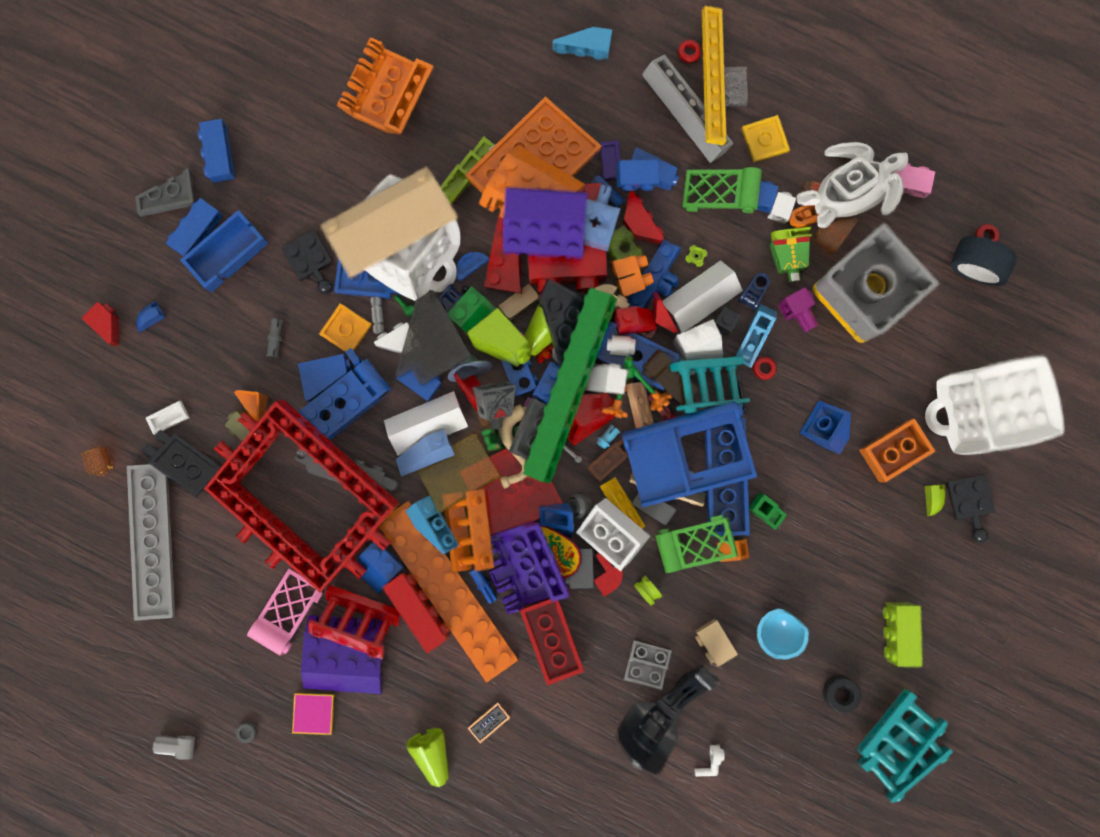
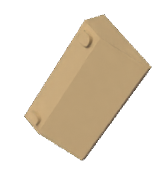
[321,167,458,278]

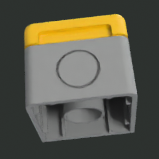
[812,224,939,343]

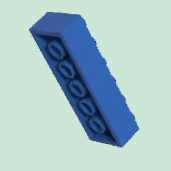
[704,418,750,536]

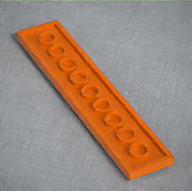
[380,501,519,683]

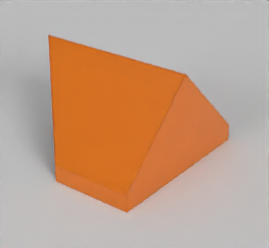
[234,390,269,422]

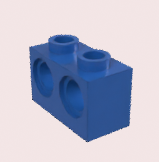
[501,359,539,398]

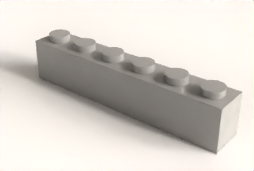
[642,55,734,163]

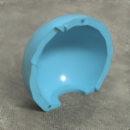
[757,609,809,659]

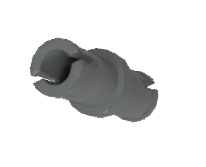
[266,319,283,358]

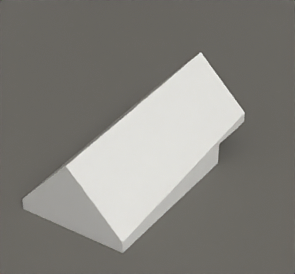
[662,260,743,333]
[384,391,468,456]

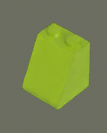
[467,308,532,367]

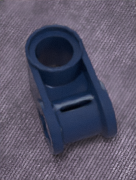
[738,273,770,311]
[431,284,464,320]

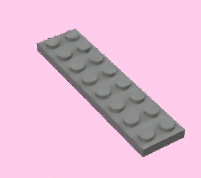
[127,464,175,621]

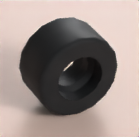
[822,675,862,713]

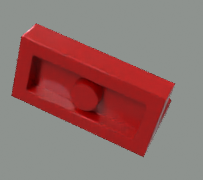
[453,373,482,411]

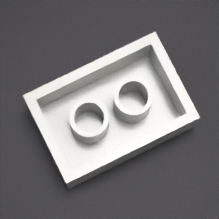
[576,498,650,571]

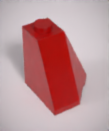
[567,393,615,446]

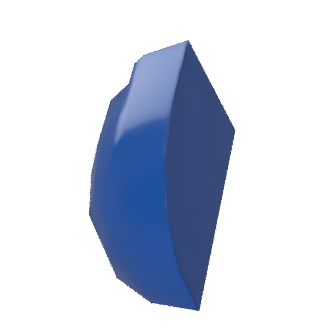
[136,301,165,333]

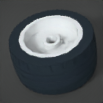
[951,236,1017,286]

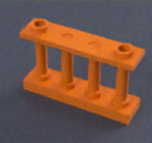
[443,489,494,572]

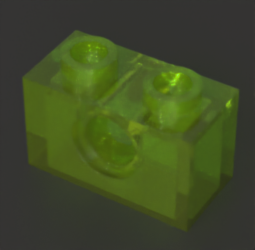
[608,226,644,261]

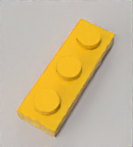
[600,477,645,529]

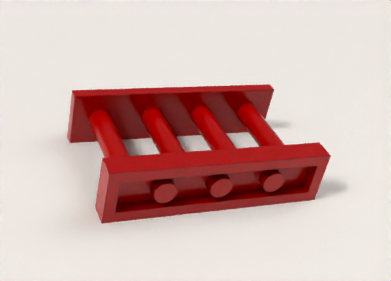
[309,585,401,659]

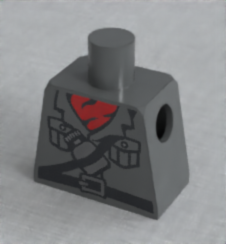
[473,381,515,429]

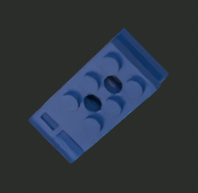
[596,322,681,391]
[299,359,392,440]

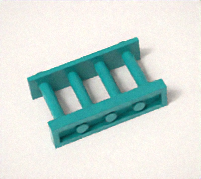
[670,356,750,414]
[856,689,948,785]
[857,713,953,803]

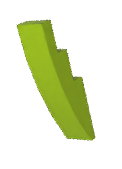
[440,137,494,205]

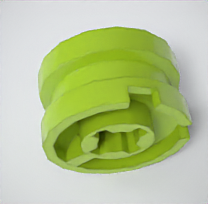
[633,575,662,606]

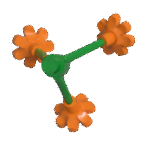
[602,356,672,418]

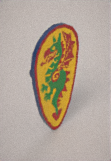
[540,525,582,578]

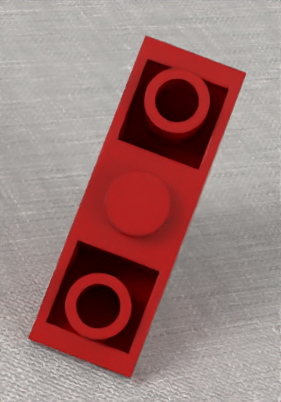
[623,191,664,244]

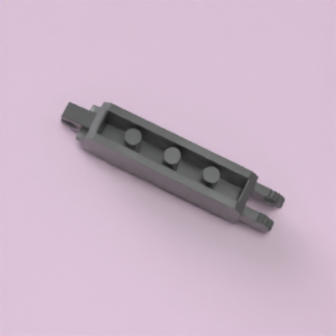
[295,449,399,491]

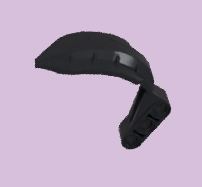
[617,664,719,775]

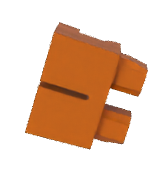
[610,255,654,297]

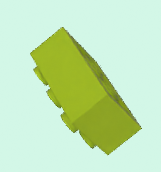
[883,602,922,667]

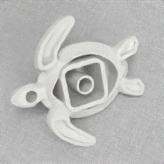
[797,142,908,228]

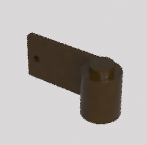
[642,349,699,406]

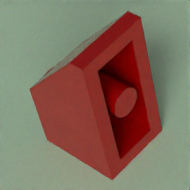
[82,302,119,346]
[614,306,656,336]

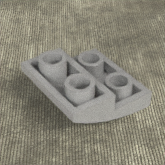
[623,641,671,690]

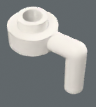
[694,745,724,776]

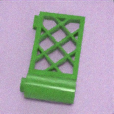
[683,167,762,213]
[655,515,739,573]

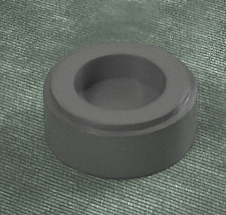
[236,722,257,743]

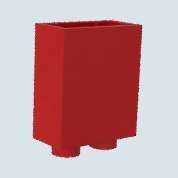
[528,183,607,293]

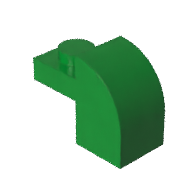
[749,492,787,530]

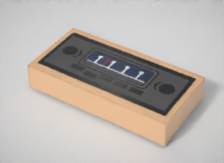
[468,702,510,743]

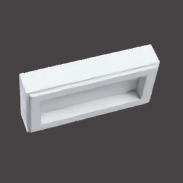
[146,401,190,435]

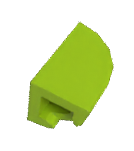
[925,485,946,517]

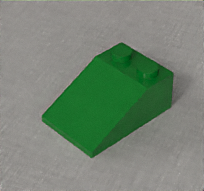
[447,286,516,335]

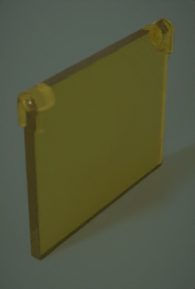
[416,433,500,513]

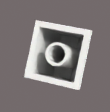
[673,320,723,375]

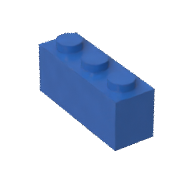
[198,119,235,183]
[166,198,224,256]

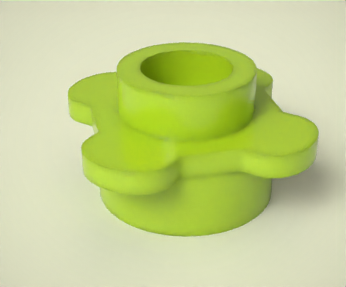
[685,245,707,267]

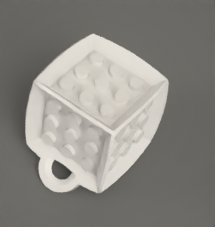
[365,175,460,301]
[925,356,1064,455]

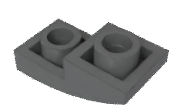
[632,493,677,526]

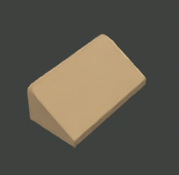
[499,284,539,321]

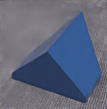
[539,503,574,539]

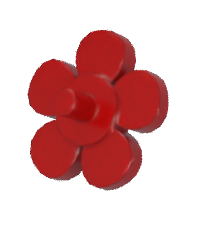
[536,345,554,363]

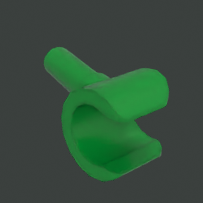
[394,295,417,317]

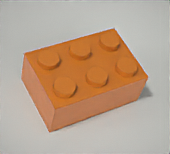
[859,418,936,482]

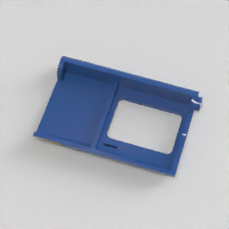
[621,401,757,508]

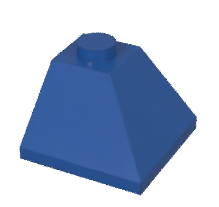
[800,401,851,454]

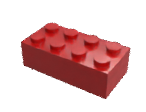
[382,571,451,653]
[520,598,584,685]

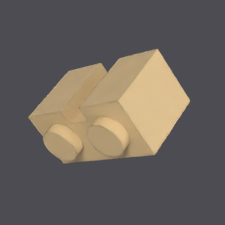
[695,619,738,667]

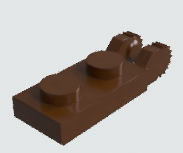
[587,438,628,482]

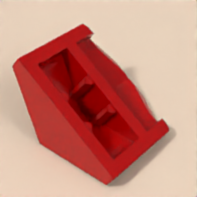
[653,292,678,333]

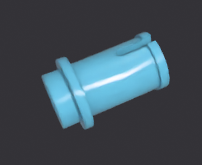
[596,424,620,449]

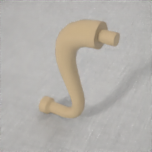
[498,404,527,489]

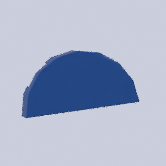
[456,252,490,282]

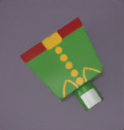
[770,236,810,283]

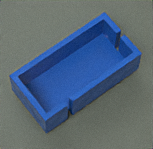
[180,210,269,293]

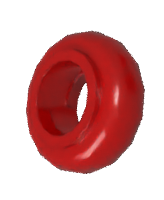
[678,40,701,63]
[975,224,999,242]
[753,357,777,380]

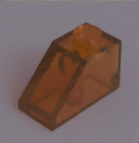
[814,218,858,254]

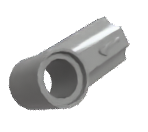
[153,735,195,760]

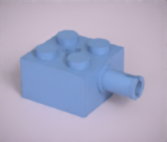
[583,185,620,252]

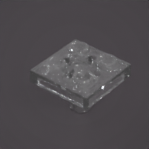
[724,67,748,107]

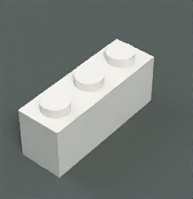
[585,364,627,394]

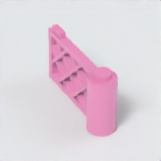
[247,569,323,656]

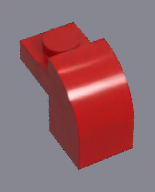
[593,552,623,597]

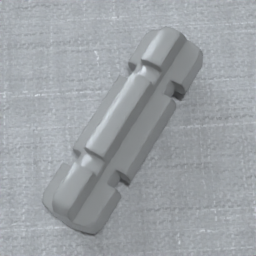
[371,296,384,334]

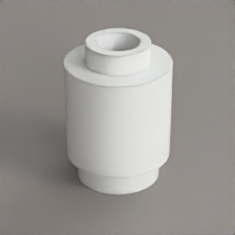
[607,335,635,356]

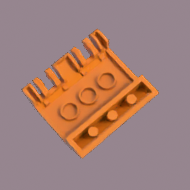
[337,38,434,134]
[479,146,585,218]

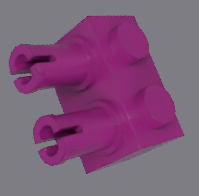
[778,287,819,333]

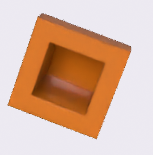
[717,539,749,562]

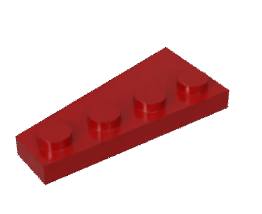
[484,215,522,294]

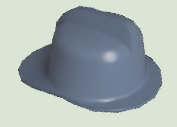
[448,353,493,382]

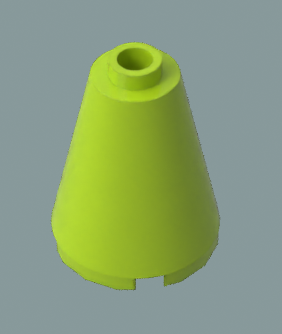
[524,303,552,356]
[406,728,449,787]

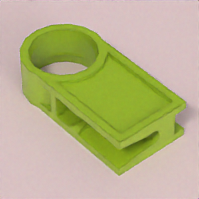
[771,227,812,241]

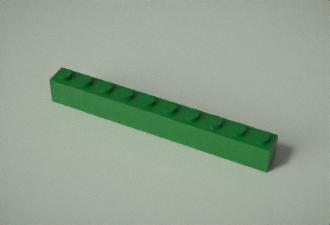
[523,288,618,483]

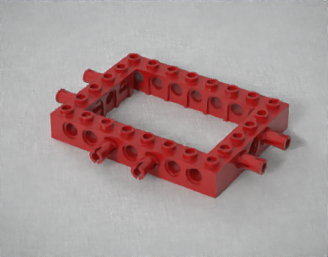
[204,399,400,593]

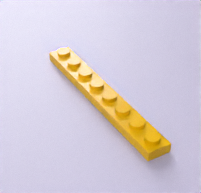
[702,6,727,145]

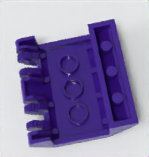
[503,187,587,260]
[489,522,570,614]
[301,615,383,694]

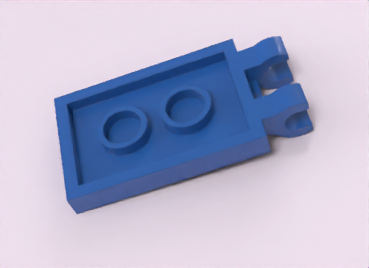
[334,257,402,299]

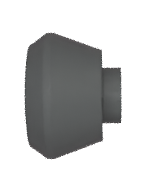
[568,493,592,519]

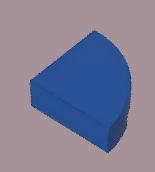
[345,348,362,366]

